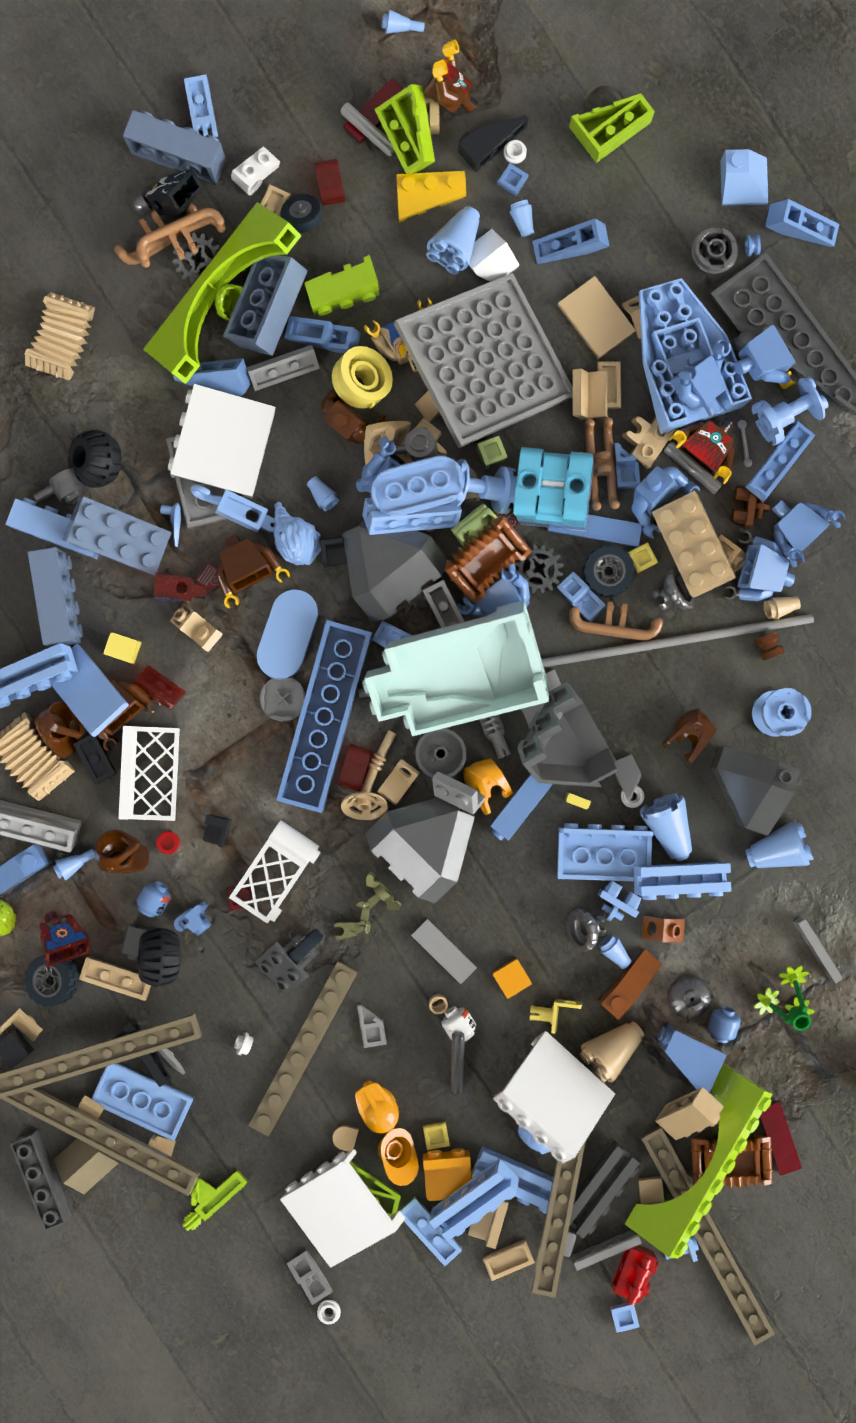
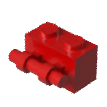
[611,1245,658,1305]

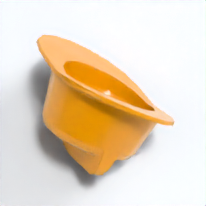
[378,1128,419,1186]

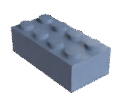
[123,110,226,185]
[223,255,308,356]
[62,496,172,576]
[28,547,83,647]

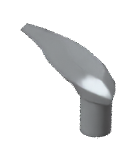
[158,1048,186,1075]

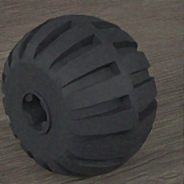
[68,430,122,488]
[138,928,180,987]

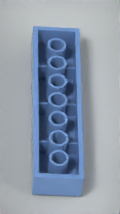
[276,620,373,813]

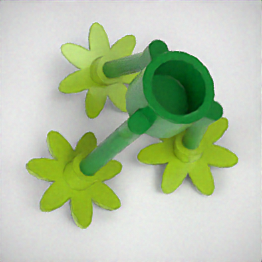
[753,965,815,1031]

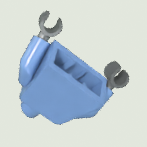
[724,530,795,601]

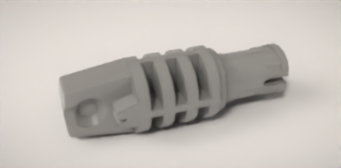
[479,714,511,759]

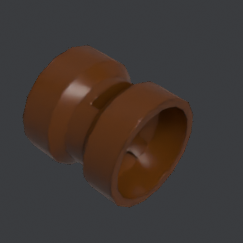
[754,631,785,661]

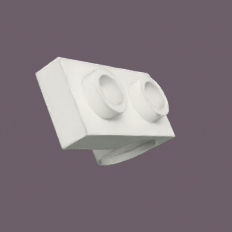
[231,146,280,195]

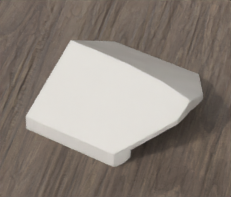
[469,229,519,282]

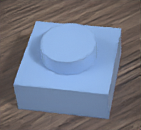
[610,1302,639,1333]

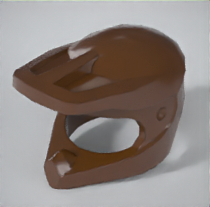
[33,702,84,758]
[662,708,717,764]
[95,830,149,874]

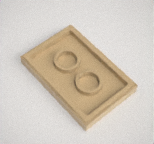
[558,276,636,360]

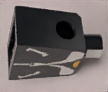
[146,168,203,216]

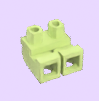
[451,504,498,547]

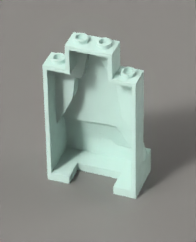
[363,600,549,736]

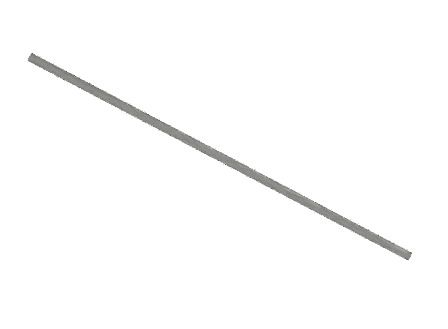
[358,614,814,698]

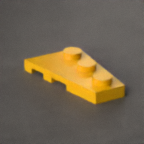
[396,171,466,223]

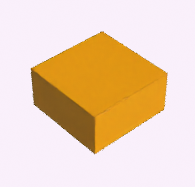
[492,957,532,999]

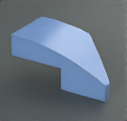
[614,443,641,490]

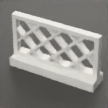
[119,726,180,821]

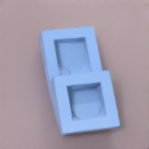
[557,571,606,622]

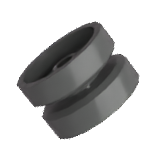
[415,728,466,777]

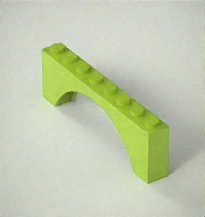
[143,202,301,384]
[625,1063,772,1259]

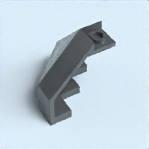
[342,519,448,624]
[517,681,618,787]
[710,746,800,836]
[365,797,475,903]

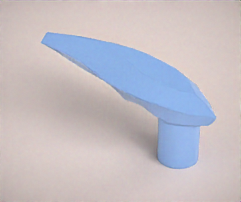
[160,502,181,547]

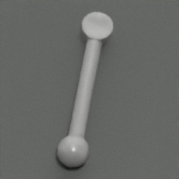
[737,420,752,467]

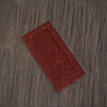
[134,665,186,710]

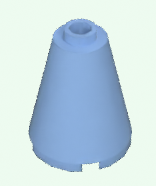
[640,794,692,861]

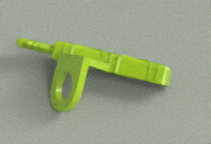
[182,1170,247,1231]

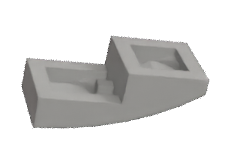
[287,1251,334,1305]

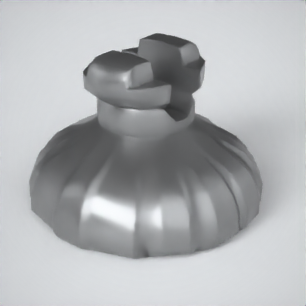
[653,570,694,610]
[566,908,606,952]
[667,975,712,1019]

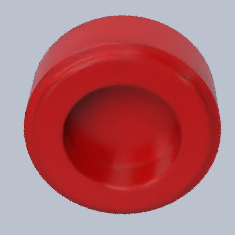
[156,831,180,854]

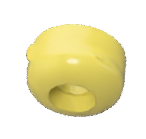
[332,346,393,409]

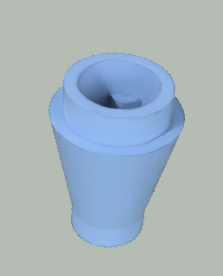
[510,200,534,237]
[307,476,339,511]
[599,934,632,969]

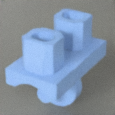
[597,881,641,922]

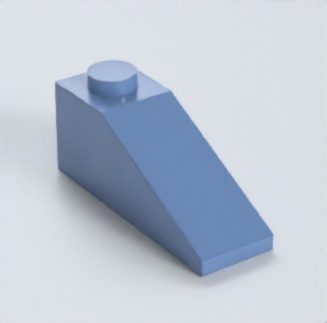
[765,199,839,247]
[533,218,610,264]
[173,358,251,396]
[0,844,52,895]

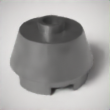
[692,228,738,274]

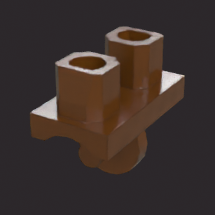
[730,486,770,529]

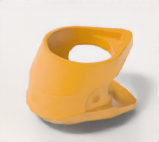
[463,758,513,815]
[355,1080,399,1133]

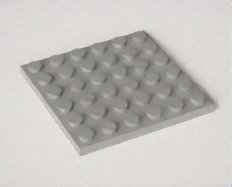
[394,273,573,448]

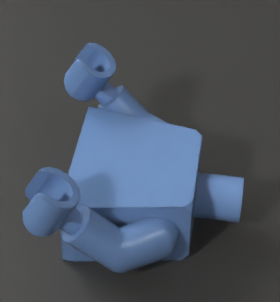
[670,341,731,416]
[356,436,400,494]
[632,466,700,539]
[771,500,846,567]
[458,564,530,618]

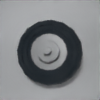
[281,194,323,233]

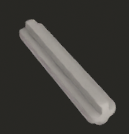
[340,102,395,156]
[664,442,722,494]

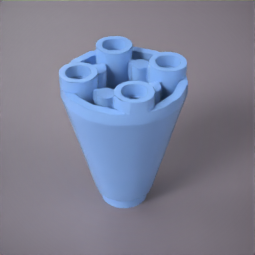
[426,206,480,275]
[745,820,814,868]

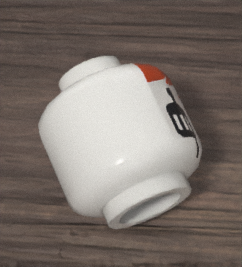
[442,1006,476,1042]

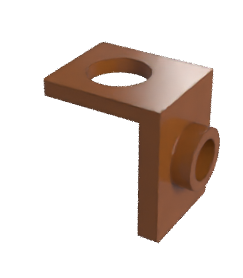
[642,915,685,942]

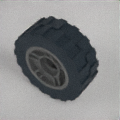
[582,545,635,598]
[24,955,79,1007]

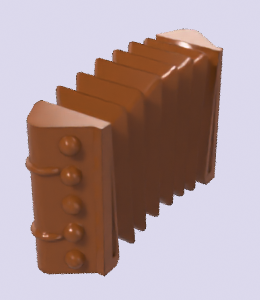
[444,516,531,603]
[691,1133,773,1190]

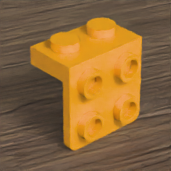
[423,1148,472,1201]

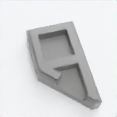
[614,754,642,801]
[357,1004,387,1048]

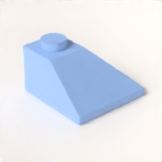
[720,149,768,205]

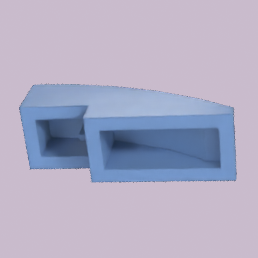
[284,316,361,354]

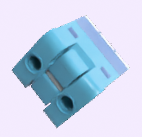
[514,447,594,531]

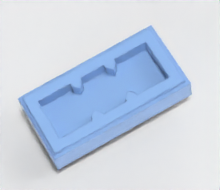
[372,621,412,648]

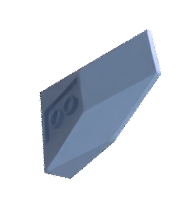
[639,278,752,434]

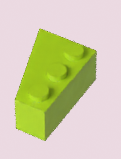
[374,84,435,174]
[569,93,655,163]
[304,255,379,316]
[338,1152,401,1216]

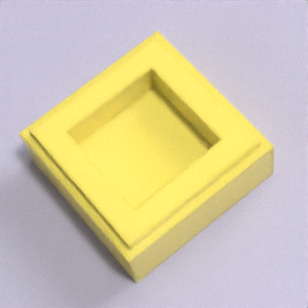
[628,542,658,574]
[564,793,591,810]
[423,1121,450,1150]

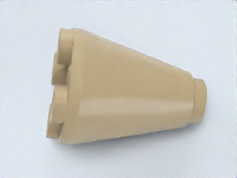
[579,1021,645,1083]

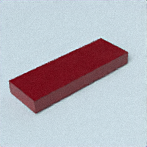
[344,78,404,144]
[760,1100,802,1176]

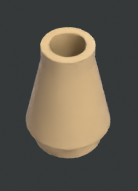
[764,596,801,620]

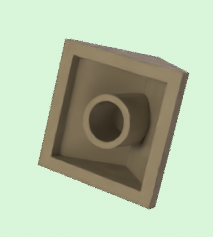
[53,1138,119,1194]

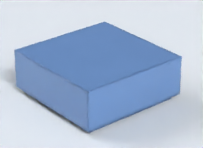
[497,163,529,196]

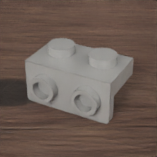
[432,772,485,814]

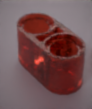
[315,158,345,206]
[338,744,373,792]

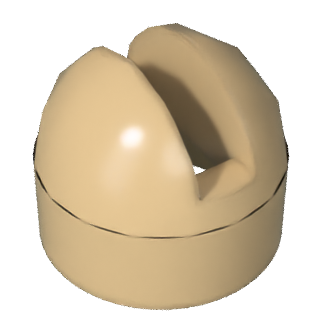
[429,994,448,1014]

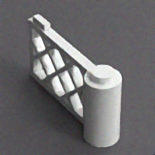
[229,820,321,924]

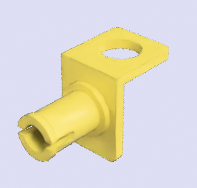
[530,999,583,1034]

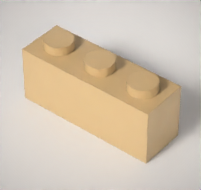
[655,1087,724,1140]

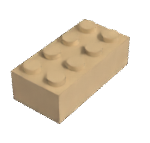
[652,491,737,598]

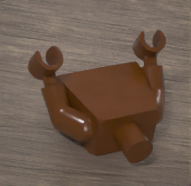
[321,387,386,444]
[97,679,161,751]

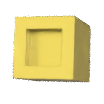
[103,632,141,664]

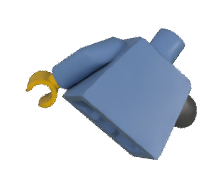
[730,324,796,389]

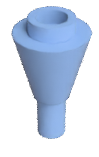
[382,9,425,34]
[53,848,95,880]

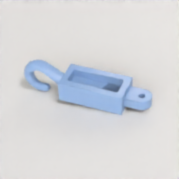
[190,485,277,533]

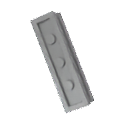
[0,800,82,852]

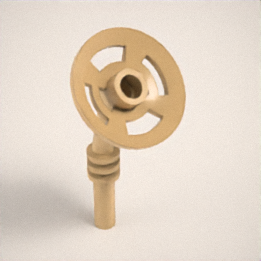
[341,730,396,820]

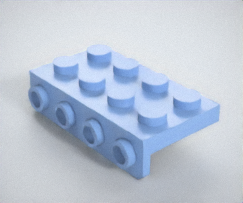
[557,823,654,881]

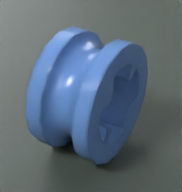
[745,234,761,256]

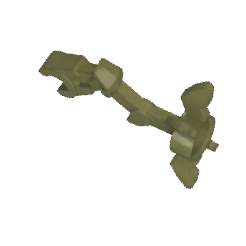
[334,871,401,940]

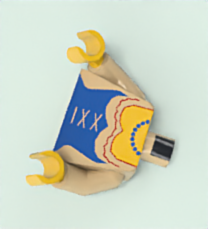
[364,298,432,372]

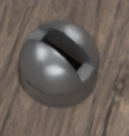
[132,193,152,214]

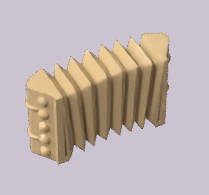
[25,292,95,381]
[0,711,75,801]

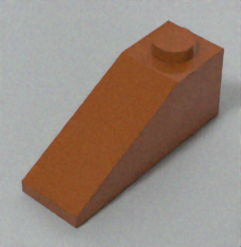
[598,949,662,1020]

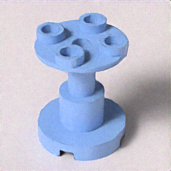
[752,376,828,446]
[450,459,517,514]
[752,688,811,737]

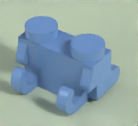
[174,901,212,936]

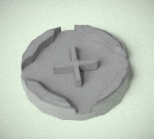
[260,677,306,722]

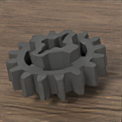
[172,232,219,284]
[515,544,564,595]

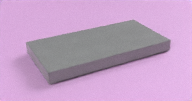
[166,436,227,529]

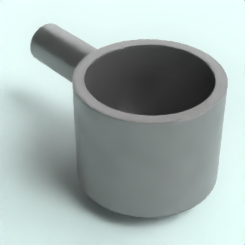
[388,428,438,462]
[33,468,87,504]

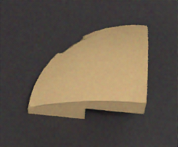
[364,421,411,465]

